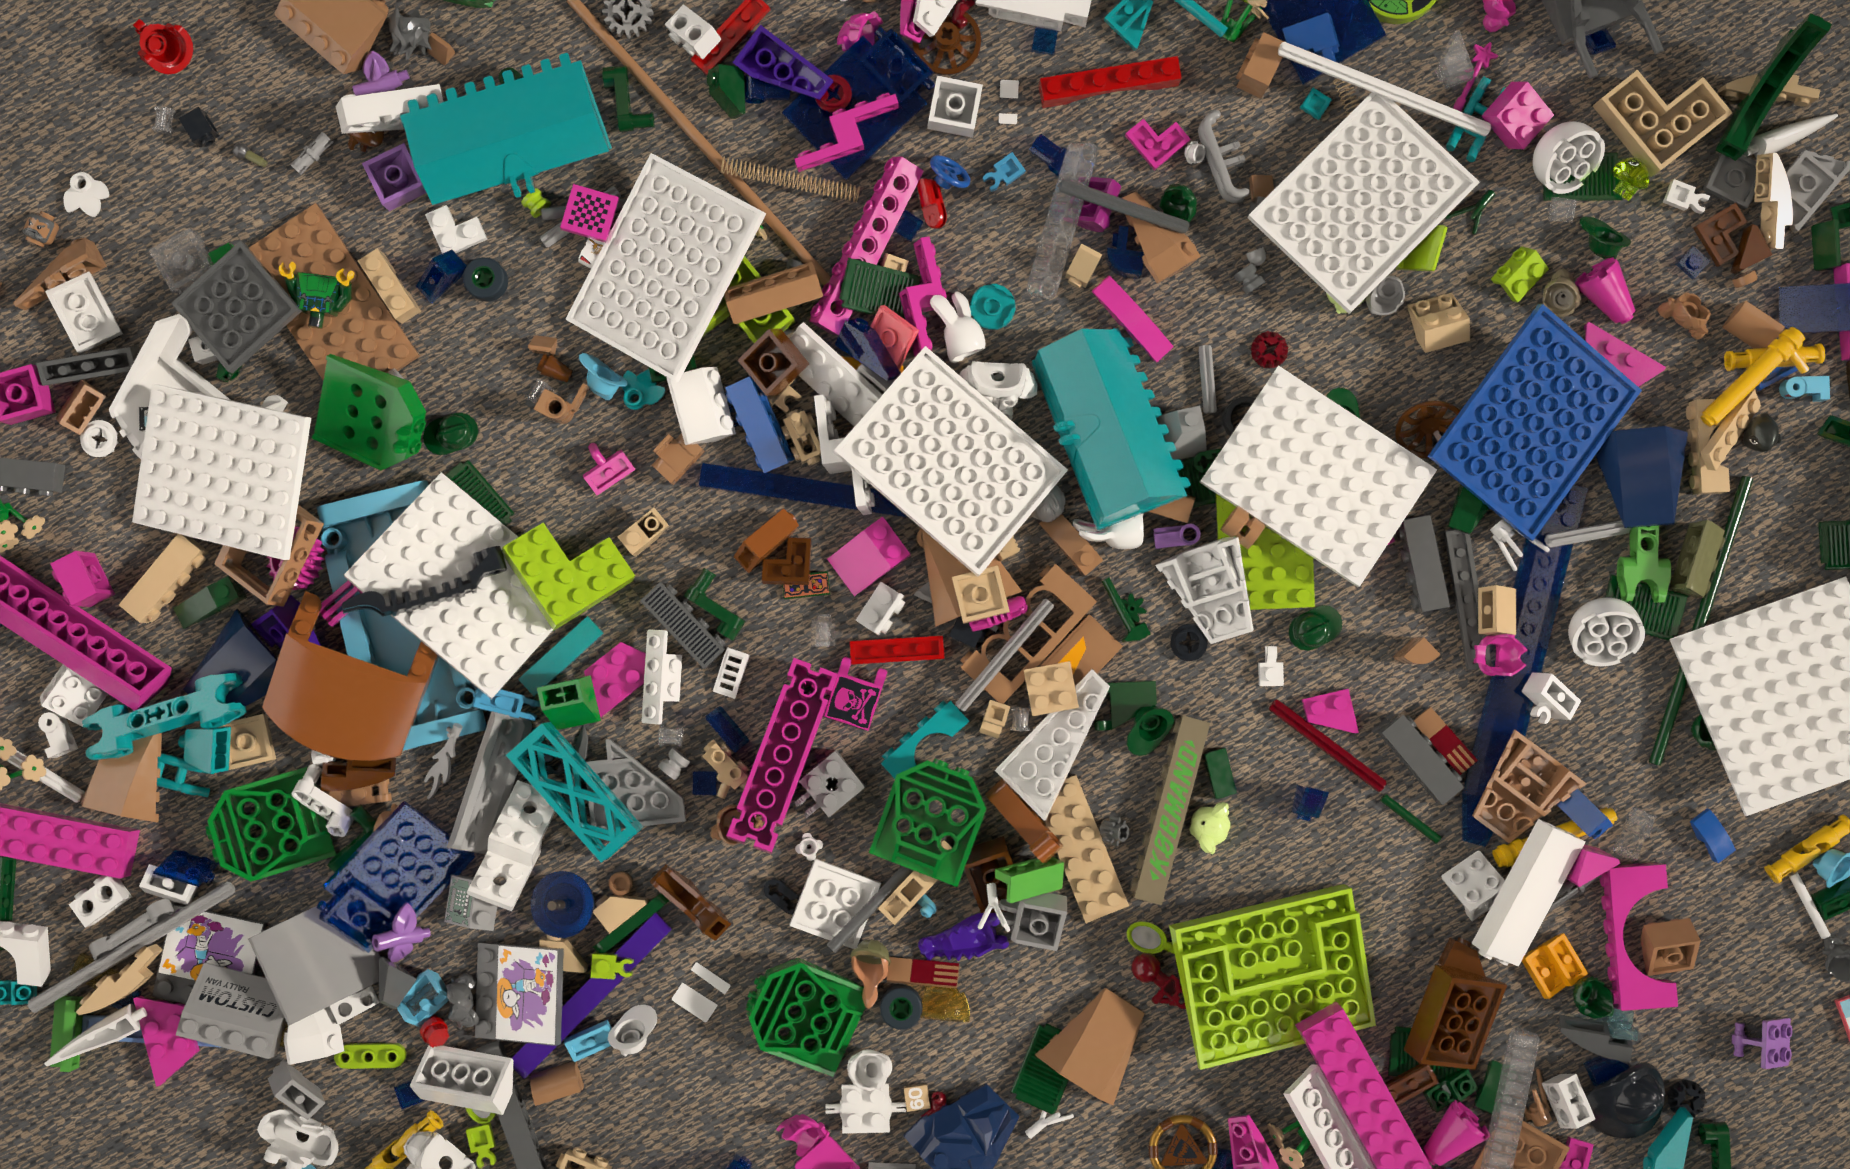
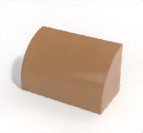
[1722,301,1785,348]
[56,379,106,435]
[1148,494,1196,524]
[1393,637,1440,664]
[530,1061,584,1106]

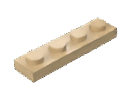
[1701,389,1761,471]

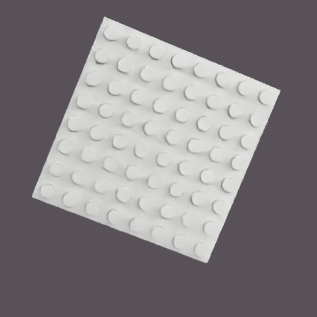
[1669,577,1850,816]

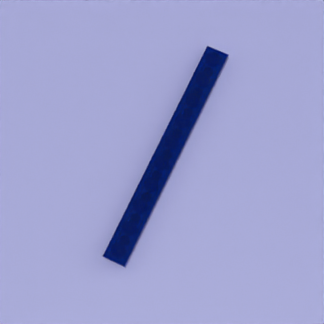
[698,463,909,518]

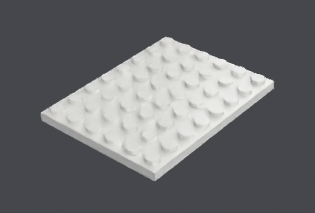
[1247,92,1479,314]
[566,153,766,382]
[833,346,1068,577]
[1200,366,1437,587]
[132,384,311,560]
[344,472,553,700]

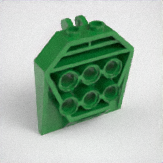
[312,354,426,471]
[869,758,987,887]
[205,767,336,882]
[745,958,865,1077]

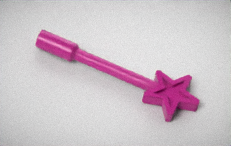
[1453,42,1498,112]

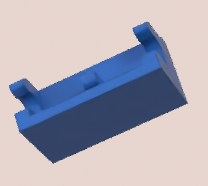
[1556,789,1613,839]

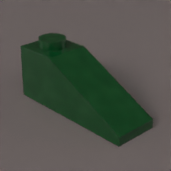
[173,576,247,629]

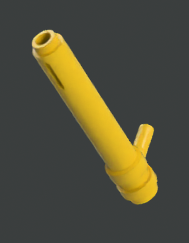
[1700,327,1809,427]
[1492,807,1617,868]

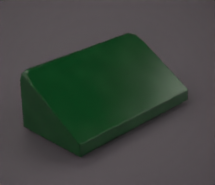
[1811,220,1841,271]
[1203,748,1237,799]
[1811,877,1850,921]

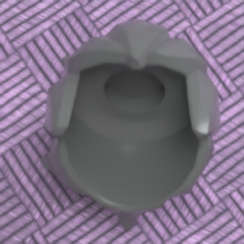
[388,8,432,60]

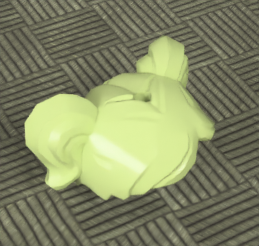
[1189,802,1230,854]

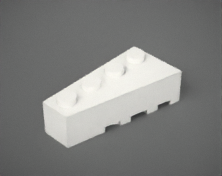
[336,84,443,134]

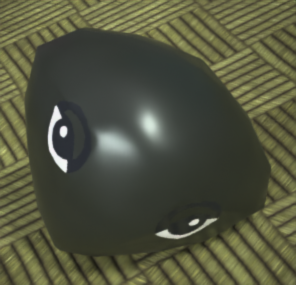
[1743,413,1781,452]

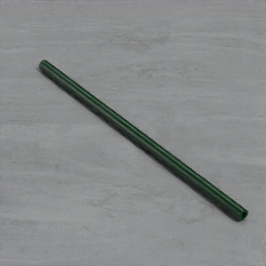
[1649,476,1753,766]

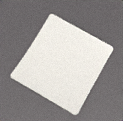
[672,962,730,1022]

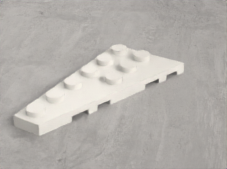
[995,669,1110,820]

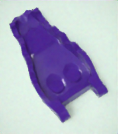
[918,913,1009,961]

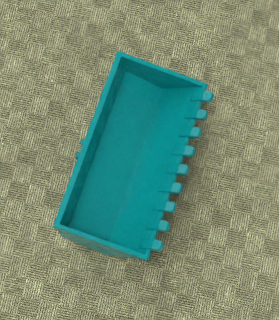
[400,53,612,205]
[1031,328,1191,531]

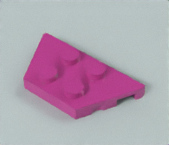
[1584,322,1666,387]
[584,642,646,718]
[133,996,200,1087]

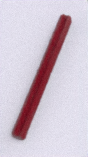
[1269,699,1386,792]

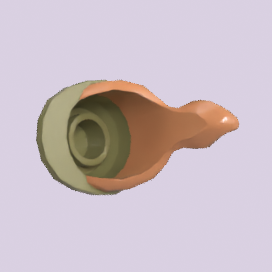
[850,939,891,1009]

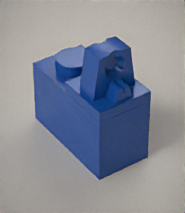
[1283,12,1340,62]

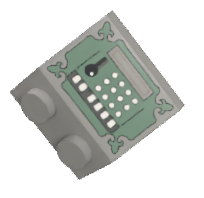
[444,875,501,931]

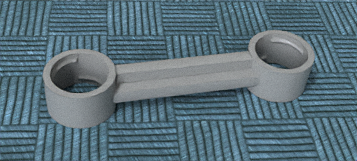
[89,899,175,961]

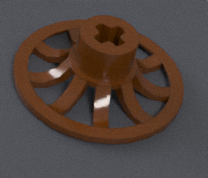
[913,7,981,75]
[1395,401,1460,458]

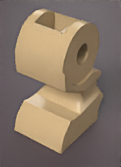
[979,700,1010,739]

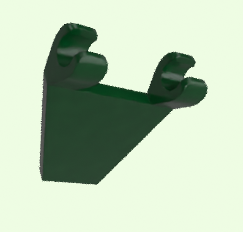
[1094,681,1157,731]

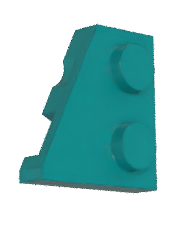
[1104,0,1153,51]

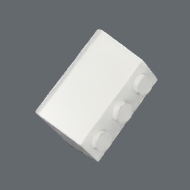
[666,367,736,445]

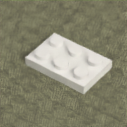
[45,272,123,354]

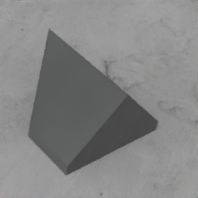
[379,957,417,1009]

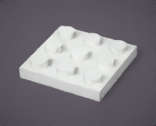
[789,858,881,949]

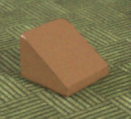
[427,33,455,65]
[1249,175,1274,201]
[528,335,557,356]

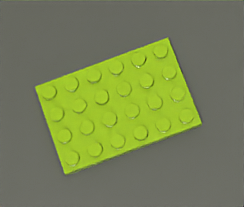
[1216,494,1315,610]

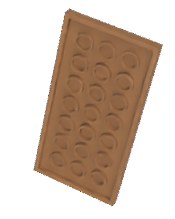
[249,203,420,381]

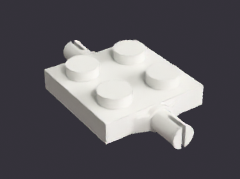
[826,1083,906,1133]

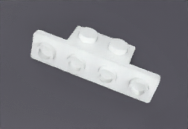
[641,630,682,724]

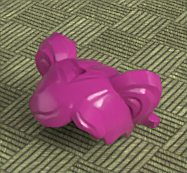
[1483,0,1516,32]

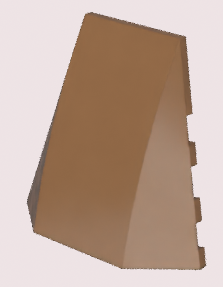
[922,531,1022,627]
[80,721,162,822]
[1472,729,1587,843]
[1035,988,1145,1105]

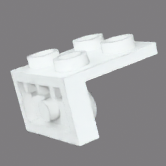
[856,582,905,636]
[40,665,108,727]
[1441,851,1505,921]

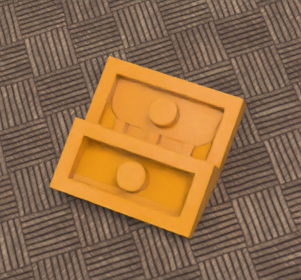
[1522,933,1588,999]

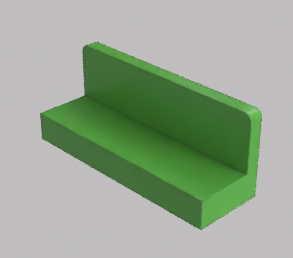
[995,857,1064,903]
[50,996,84,1072]

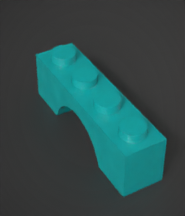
[881,700,969,779]

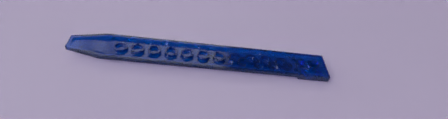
[1462,485,1588,847]

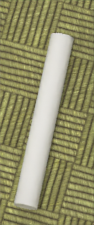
[1788,872,1830,939]

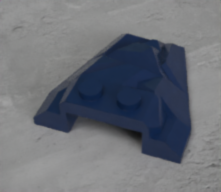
[903,1083,1020,1169]

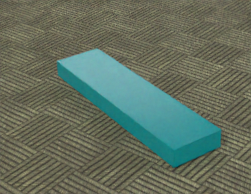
[518,616,604,696]

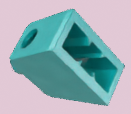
[178,726,231,774]

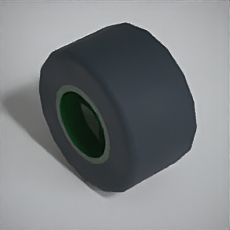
[463,257,508,302]
[880,984,922,1030]

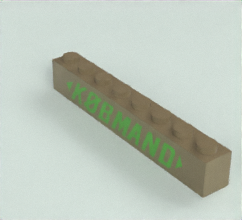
[1130,715,1210,905]

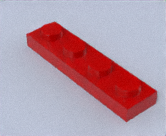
[690,0,770,76]
[850,636,944,665]

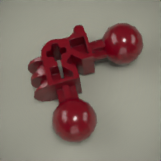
[1131,952,1186,1009]

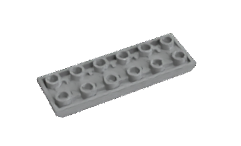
[447,711,532,854]

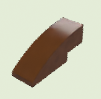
[321,758,396,791]

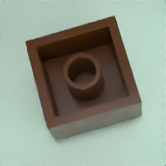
[738,329,809,396]

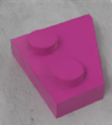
[1302,689,1359,734]

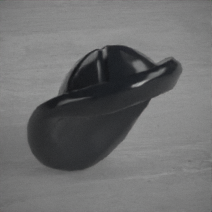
[1586,1062,1665,1139]

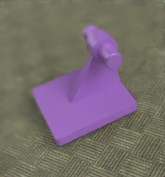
[1732,1018,1792,1069]

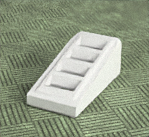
[713,647,750,699]

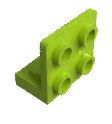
[1395,225,1447,271]

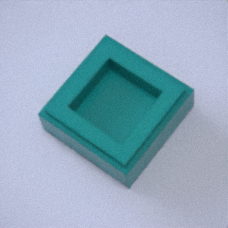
[1300,88,1332,121]

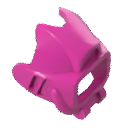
[837,11,883,57]
[1474,634,1527,676]
[776,1114,830,1157]

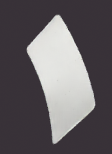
[999,80,1019,124]

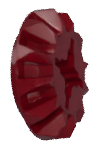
[815,75,852,113]
[1251,331,1289,369]

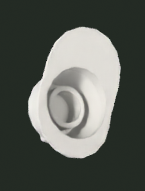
[608,1005,657,1056]

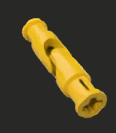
[1724,344,1825,371]
[1764,814,1850,884]
[365,1110,444,1169]

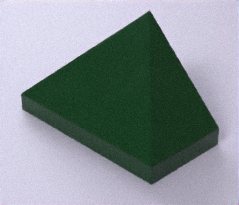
[1817,415,1850,447]

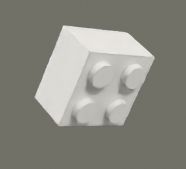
[927,76,983,138]

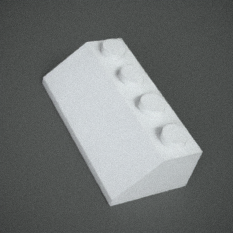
[410,1045,513,1115]

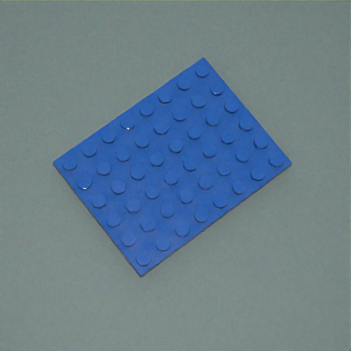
[1428,304,1642,541]

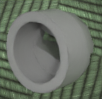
[1246,247,1266,266]

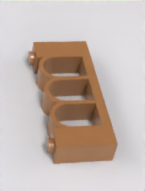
[960,564,1097,704]

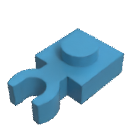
[983,152,1026,192]

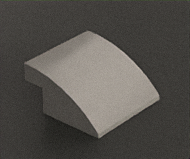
[248,891,380,1026]

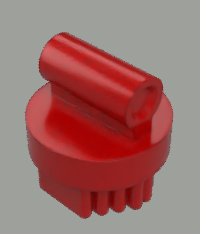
[419,1014,450,1047]

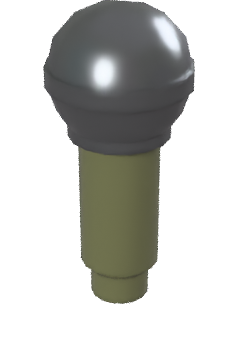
[233,143,268,168]

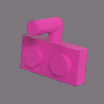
[583,443,635,495]

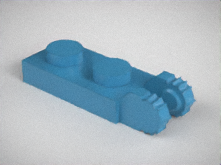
[472,688,540,721]

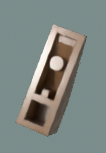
[1039,514,1104,577]

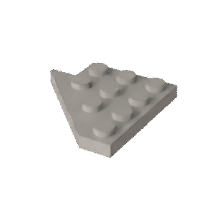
[587,739,686,830]

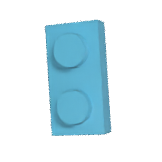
[564,1020,612,1062]

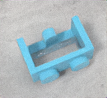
[397,969,449,1027]

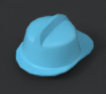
[579,353,627,400]
[1812,849,1850,888]

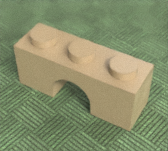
[358,248,421,324]

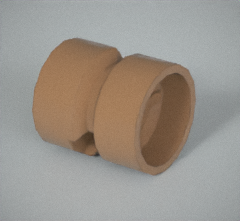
[1220,506,1265,549]

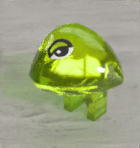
[1613,157,1649,201]

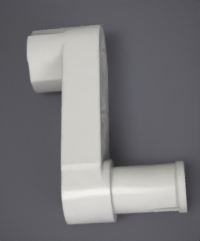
[292,764,354,837]

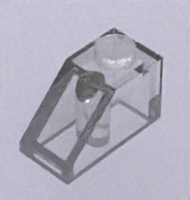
[1436,29,1474,89]
[811,614,837,647]

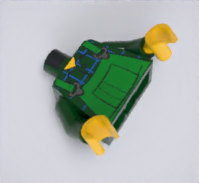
[279,262,355,329]

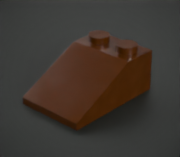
[964,836,1014,913]

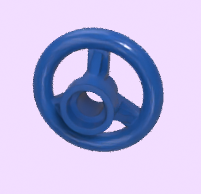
[930,155,971,189]

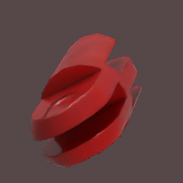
[916,178,947,229]

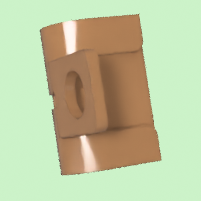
[534,383,589,424]
[652,433,705,485]

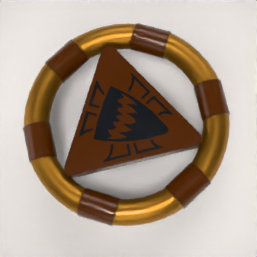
[1148,1115,1218,1169]

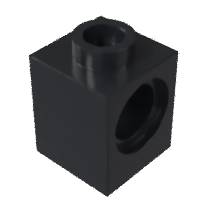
[178,107,220,148]
[949,616,986,648]

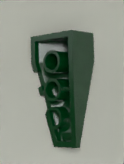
[1447,484,1489,534]

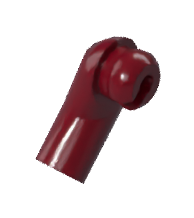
[951,0,975,29]
[921,1091,947,1117]

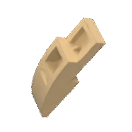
[1717,74,1820,106]
[1754,153,1792,249]
[878,840,952,925]
[76,944,163,1015]

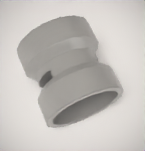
[658,748,691,780]

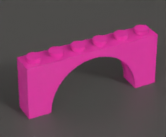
[1599,862,1678,1011]

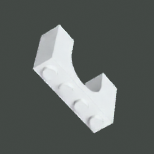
[0,921,51,987]

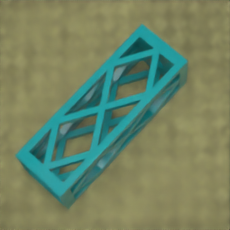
[506,722,643,863]

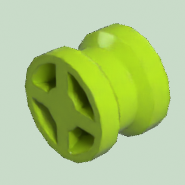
[521,188,551,218]

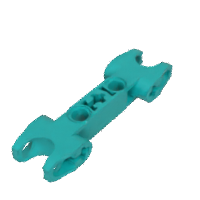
[82,673,247,760]

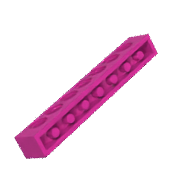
[809,157,924,336]

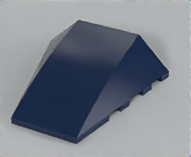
[1596,426,1688,528]
[183,609,278,706]

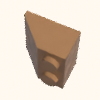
[1640,918,1701,976]

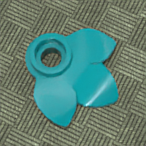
[622,369,666,410]

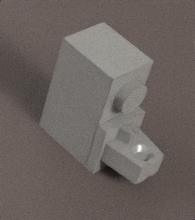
[268,1059,325,1120]

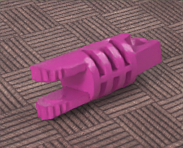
[969,596,1028,631]

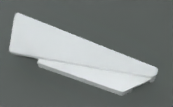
[976,0,1091,31]

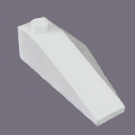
[284,1006,344,1065]

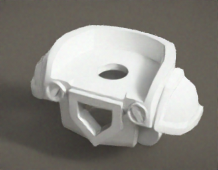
[959,361,1037,420]
[257,1108,339,1169]
[403,1132,476,1169]

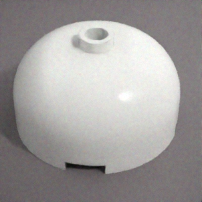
[1532,121,1605,194]
[1568,597,1645,666]

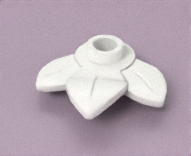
[63,172,109,217]

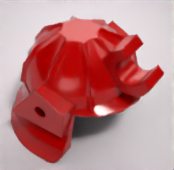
[133,19,193,74]

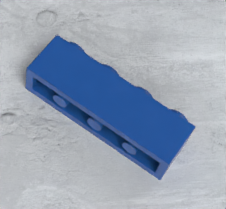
[725,376,795,473]

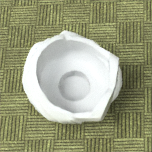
[847,1049,892,1091]

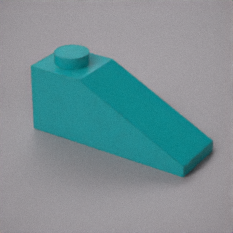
[1643,1107,1693,1169]

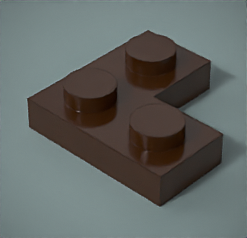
[1693,203,1748,267]
[762,538,812,585]

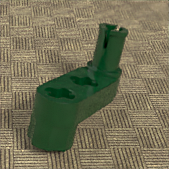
[602,66,655,132]
[684,568,746,641]
[327,804,378,882]
[1698,1122,1731,1169]

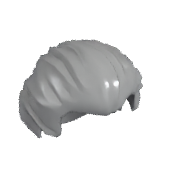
[1366,275,1405,315]
[1031,485,1065,522]

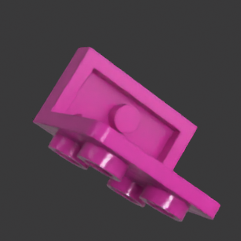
[795,1136,860,1169]

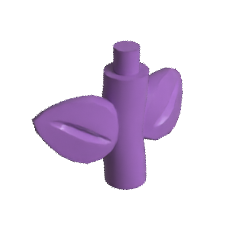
[352,51,410,96]
[372,902,431,962]

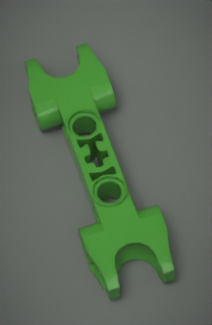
[1617,525,1671,603]

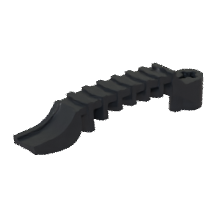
[342,546,507,617]

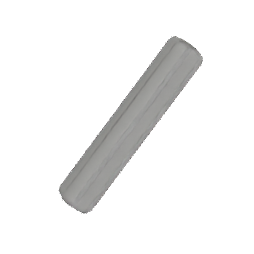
[1198,345,1217,414]

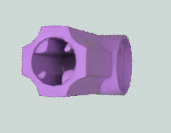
[1153,524,1201,549]

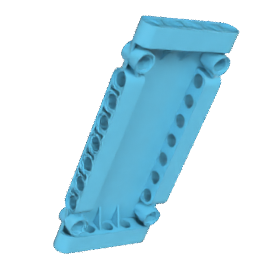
[316,480,487,751]

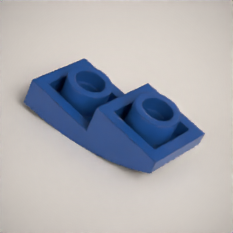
[1690,808,1736,863]

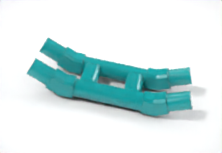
[1446,76,1506,162]
[157,753,214,797]

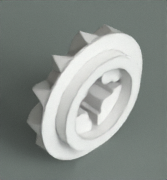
[80,420,119,457]

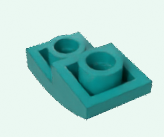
[0,979,37,1005]

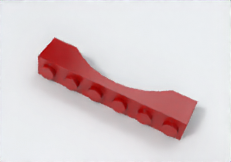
[1039,56,1182,108]

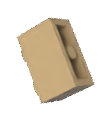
[1478,585,1516,636]

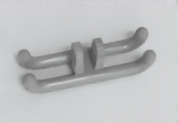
[1198,110,1249,203]

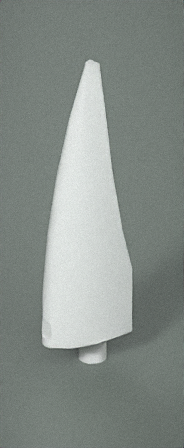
[1744,114,1838,160]
[44,1004,147,1066]

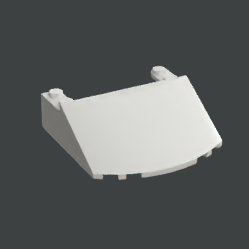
[109,314,288,459]

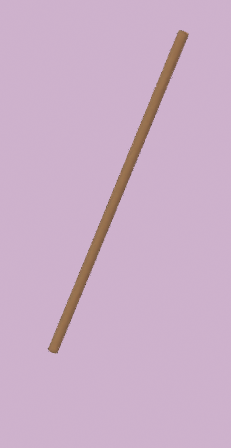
[566,0,831,286]

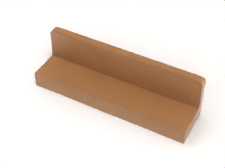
[724,262,823,324]

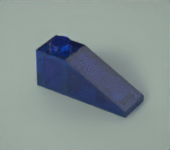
[835,318,901,381]

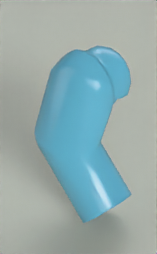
[917,894,936,918]

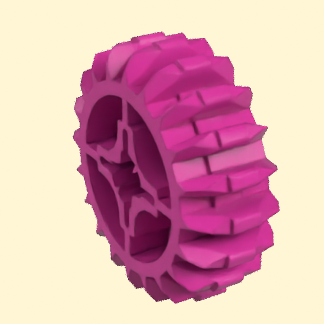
[267,526,325,590]

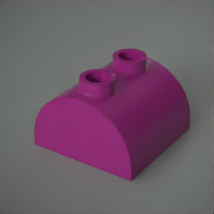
[1064,176,1122,232]

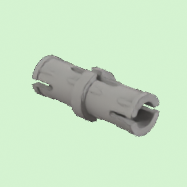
[290,132,333,175]

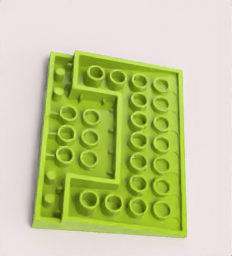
[1169,884,1376,1070]

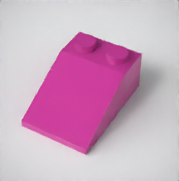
[827,517,911,597]

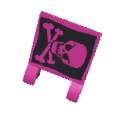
[824,657,887,731]

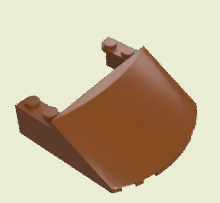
[262,591,440,761]

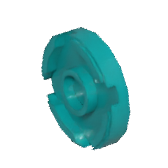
[970,284,1016,330]

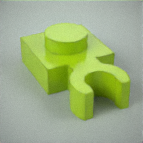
[591,953,634,979]
[466,1122,496,1168]

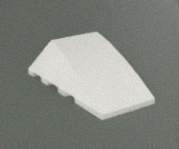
[1155,537,1253,644]

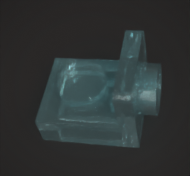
[1607,1008,1638,1041]

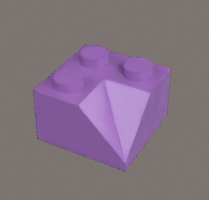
[362,143,426,211]

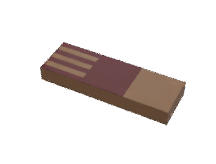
[1414,707,1478,775]
[886,957,960,989]

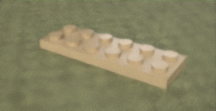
[1044,775,1129,923]

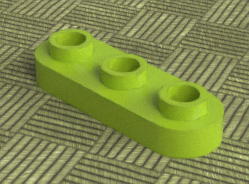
[334,1043,407,1069]

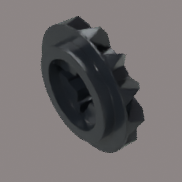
[1170,624,1208,661]
[1668,1080,1707,1118]

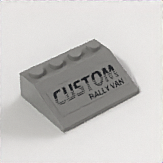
[176,962,286,1059]

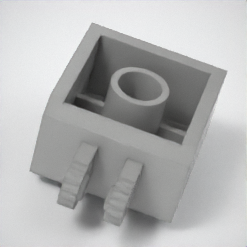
[794,750,866,818]
[998,893,1067,951]

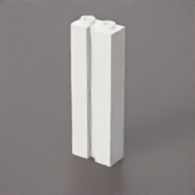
[1472,819,1585,966]

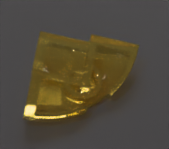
[920,986,970,1022]

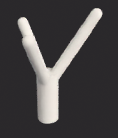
[978,883,1010,932]
[1025,1110,1074,1139]

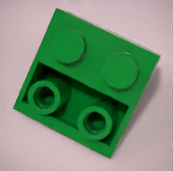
[537,675,601,730]

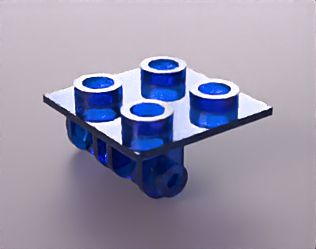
[153,850,219,887]

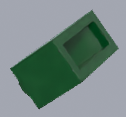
[707,64,746,119]

